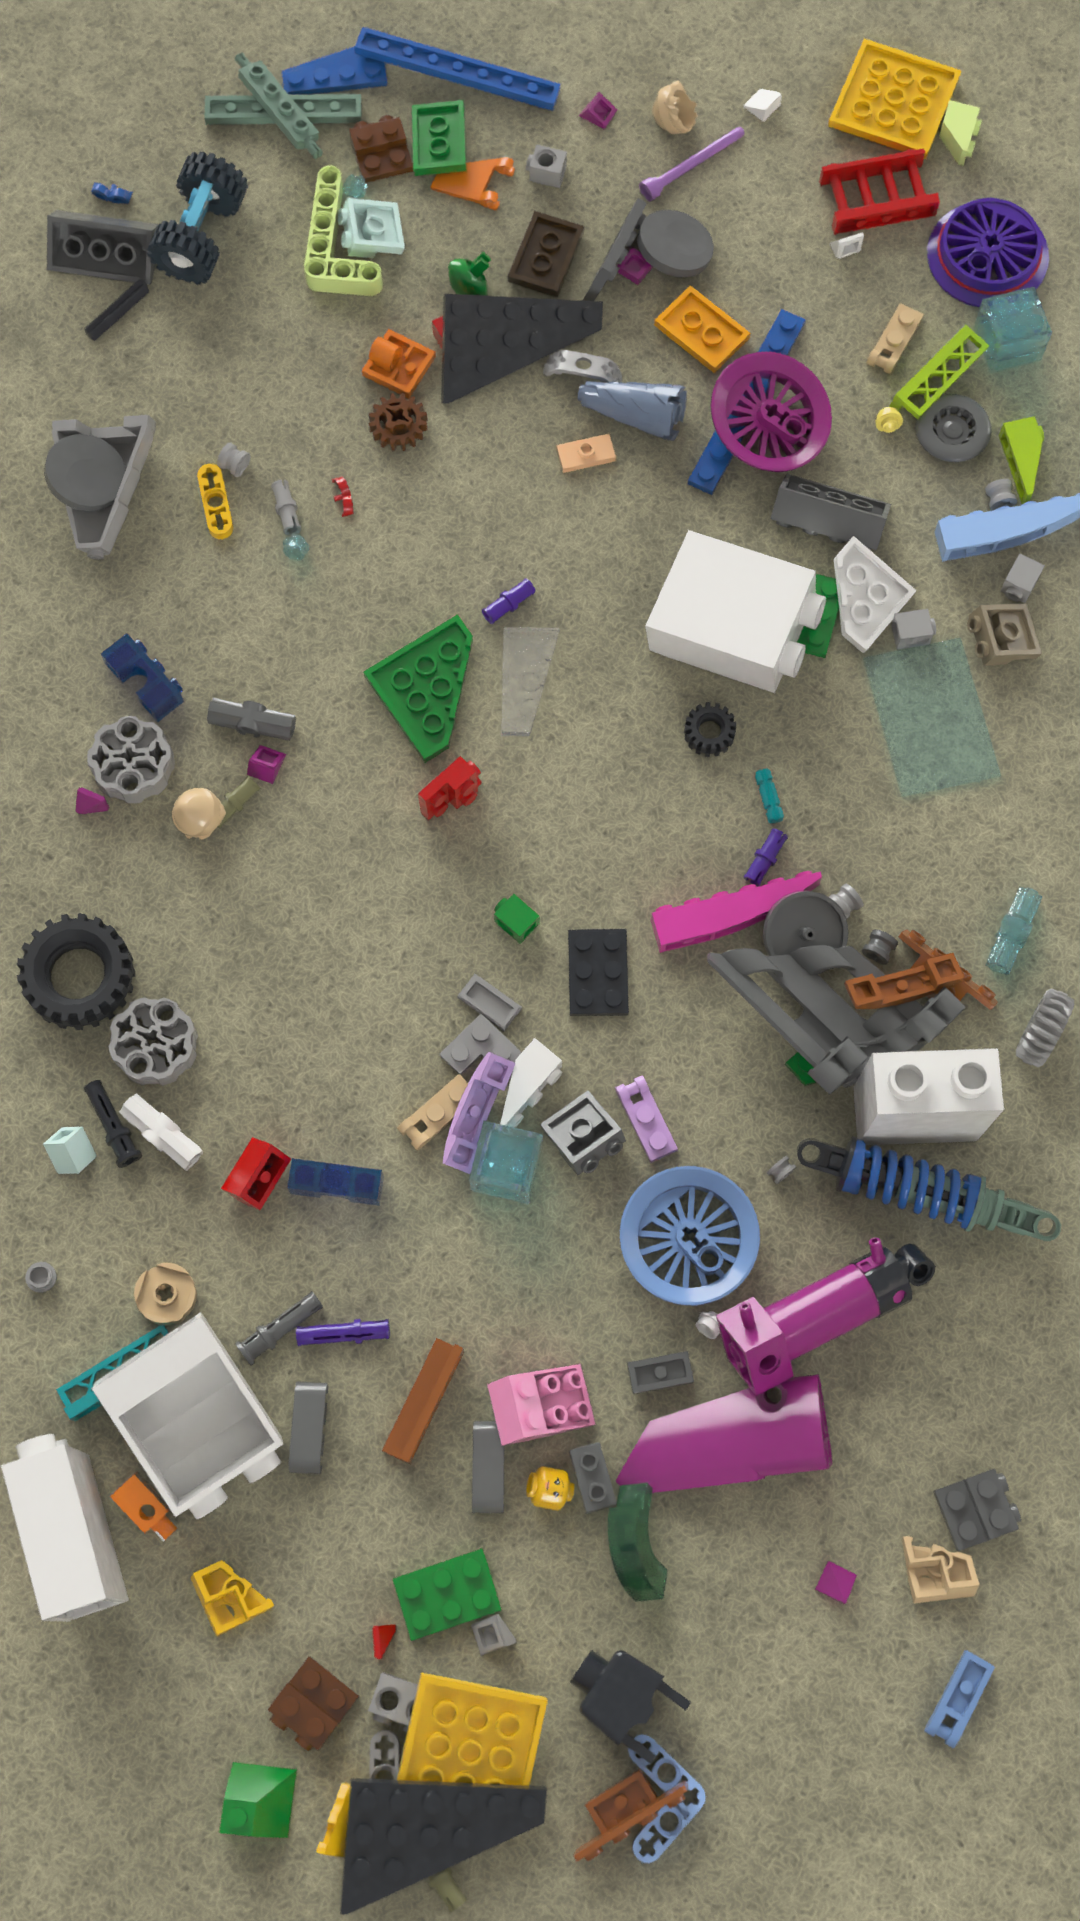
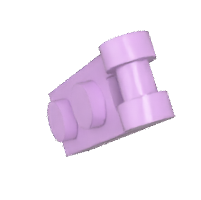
[615,1075,678,1163]

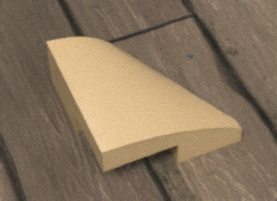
[902,1536,979,1604]

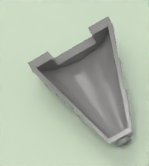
[52,415,156,559]

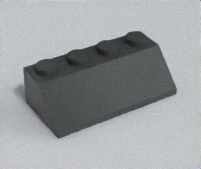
[47,210,158,285]
[770,473,891,551]

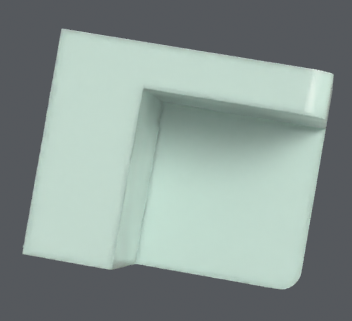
[43,1127,96,1174]

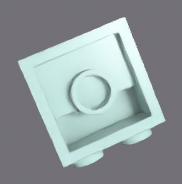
[338,198,405,258]

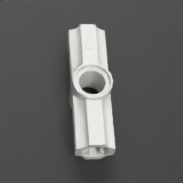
[119,1093,203,1171]

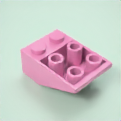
[487,1364,596,1446]

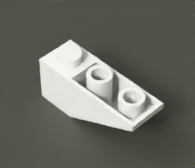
[500,1038,562,1133]

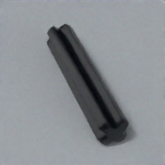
[84,280,149,341]

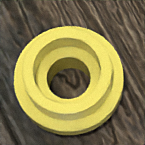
[875,407,903,433]

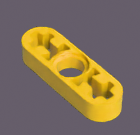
[197,464,233,539]

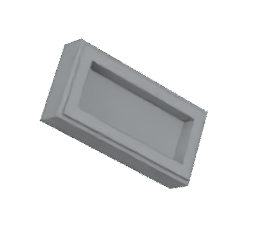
[457,974,522,1032]

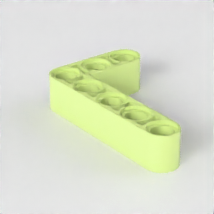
[304,165,383,296]

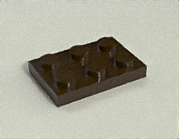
[508,211,584,297]

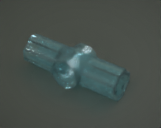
[986,887,1042,975]

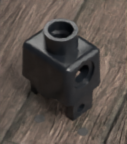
[570,1650,691,1764]

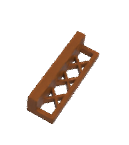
[382,1338,464,1465]

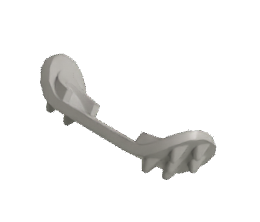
[543,350,622,383]

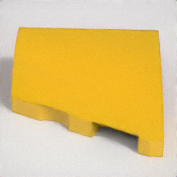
[191,1560,274,1637]
[316,1782,350,1857]

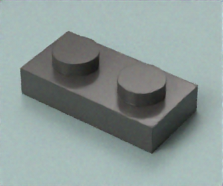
[627,1351,694,1394]

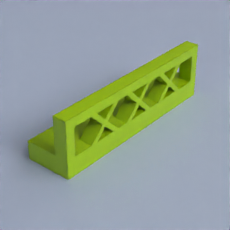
[889,324,990,420]

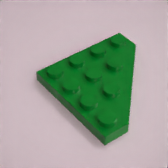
[363,614,473,763]

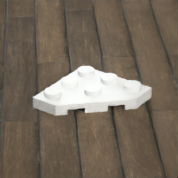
[834,536,916,653]

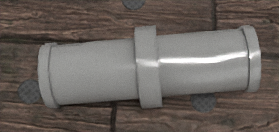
[271,479,301,535]

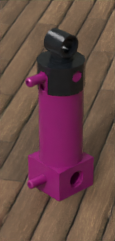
[716,1237,935,1396]

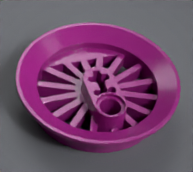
[711,352,832,472]

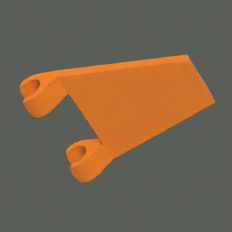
[430,157,515,210]

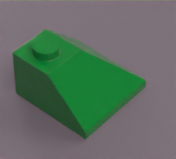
[219,1762,297,1838]

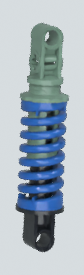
[797,1136,1061,1241]

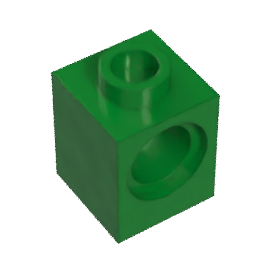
[494,894,540,944]

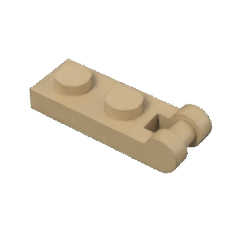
[866,303,924,375]
[397,1074,468,1151]

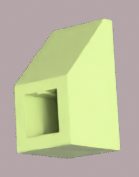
[939,100,982,166]

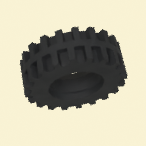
[17,913,135,1030]

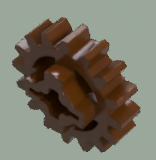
[369,393,428,451]

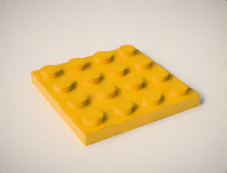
[828,38,962,159]
[397,1672,548,1786]

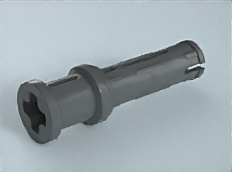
[235,1291,323,1366]

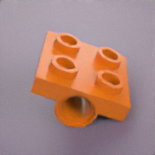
[362,329,436,399]

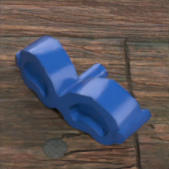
[91,182,133,204]

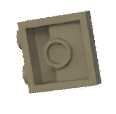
[967,604,1042,666]

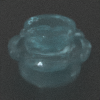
[343,174,367,199]
[283,535,310,561]

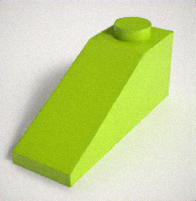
[999,416,1044,504]

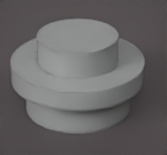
[25,1262,57,1293]

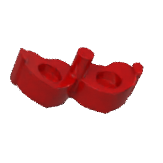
[332,477,354,517]

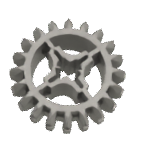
[1016,989,1074,1068]

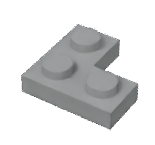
[439,1014,522,1075]

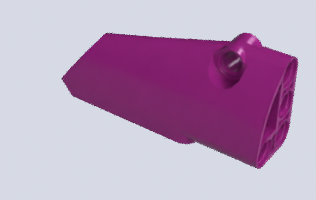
[615,1374,832,1496]

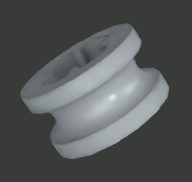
[767,1156,797,1185]

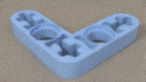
[628,1734,706,1863]

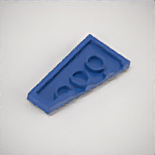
[282,46,388,95]

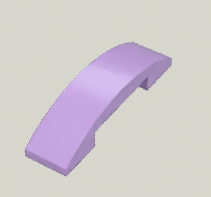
[443,1052,516,1174]

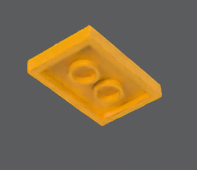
[654,285,751,373]

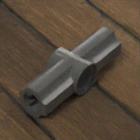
[207,698,296,741]

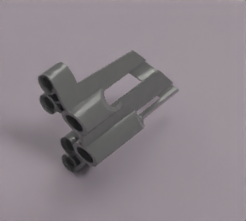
[707,945,966,1095]

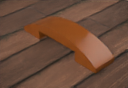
[844,953,965,1009]

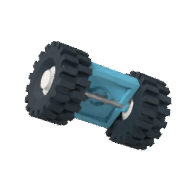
[147,152,248,285]

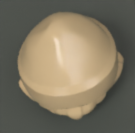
[652,81,698,135]
[172,788,226,839]

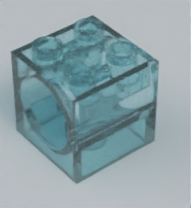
[973,287,1052,374]
[469,1121,543,1204]

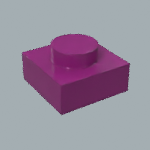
[617,247,653,285]

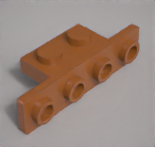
[898,929,998,1010]
[573,1768,688,1862]

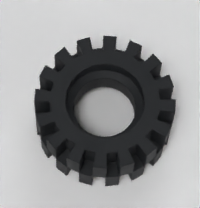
[684,702,736,757]

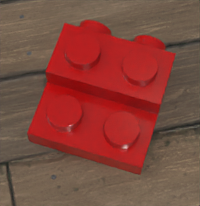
[418,756,482,821]

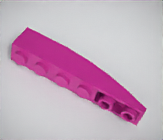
[651,871,822,953]

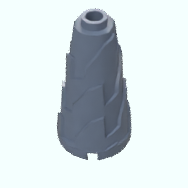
[578,381,687,441]

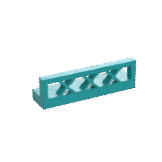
[56,1325,169,1422]

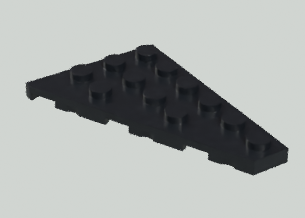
[441,294,603,404]
[340,1778,547,1915]

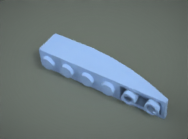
[934,493,1080,561]

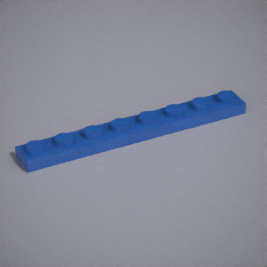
[355,27,561,111]
[688,309,806,495]

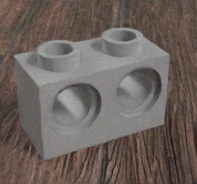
[368,1672,418,1732]

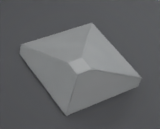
[471,1614,517,1656]

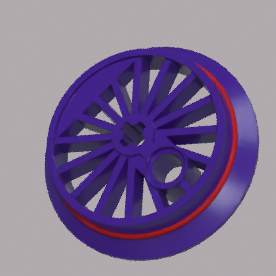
[927,198,1049,309]

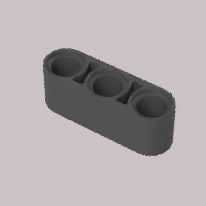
[289,1381,328,1474]
[472,1421,505,1513]

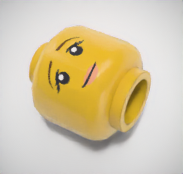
[526,1466,574,1511]

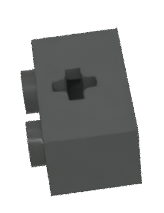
[569,1442,617,1514]

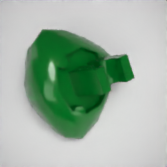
[448,251,491,296]

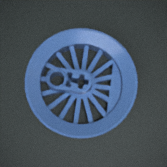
[620,1166,760,1306]

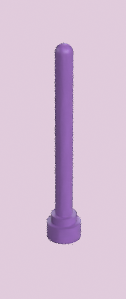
[639,127,744,202]

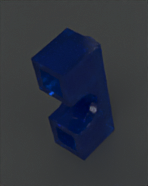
[101,633,184,722]
[287,1158,384,1206]

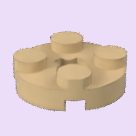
[134,1263,197,1325]

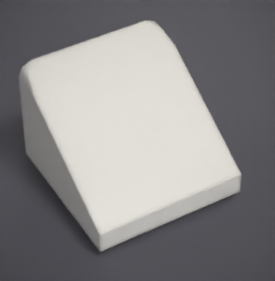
[744,89,782,122]
[830,232,864,259]

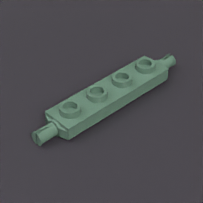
[235,52,323,159]

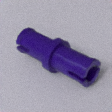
[482,578,536,624]
[743,828,788,887]

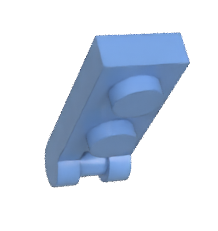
[924,1650,995,1748]

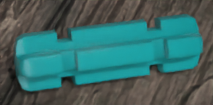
[755,768,784,824]

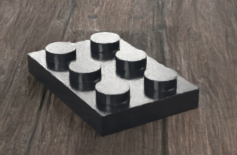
[568,929,629,1016]

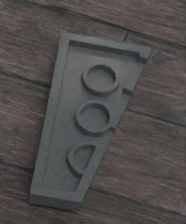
[582,198,647,301]

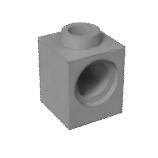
[526,144,567,188]
[1001,553,1045,603]
[891,609,936,650]

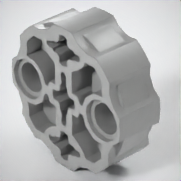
[87,716,175,804]
[108,997,198,1086]

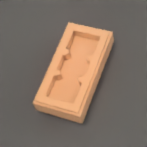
[556,434,616,473]

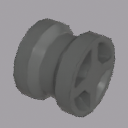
[862,929,898,965]

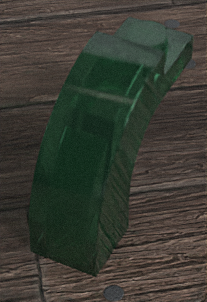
[608,1483,668,1602]

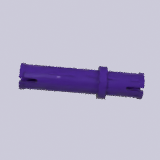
[296,1319,390,1346]

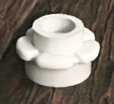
[696,1311,720,1339]

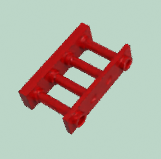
[819,148,940,235]

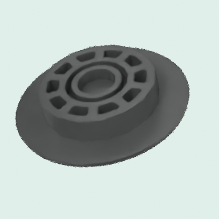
[915,394,992,462]

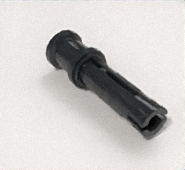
[84,1080,143,1168]

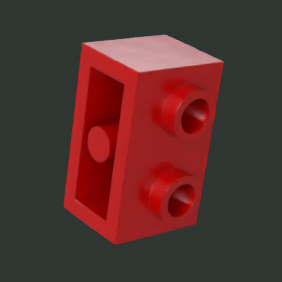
[221,1137,291,1210]

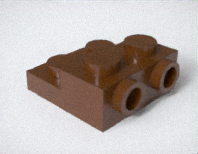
[349,115,414,183]
[268,1656,359,1752]

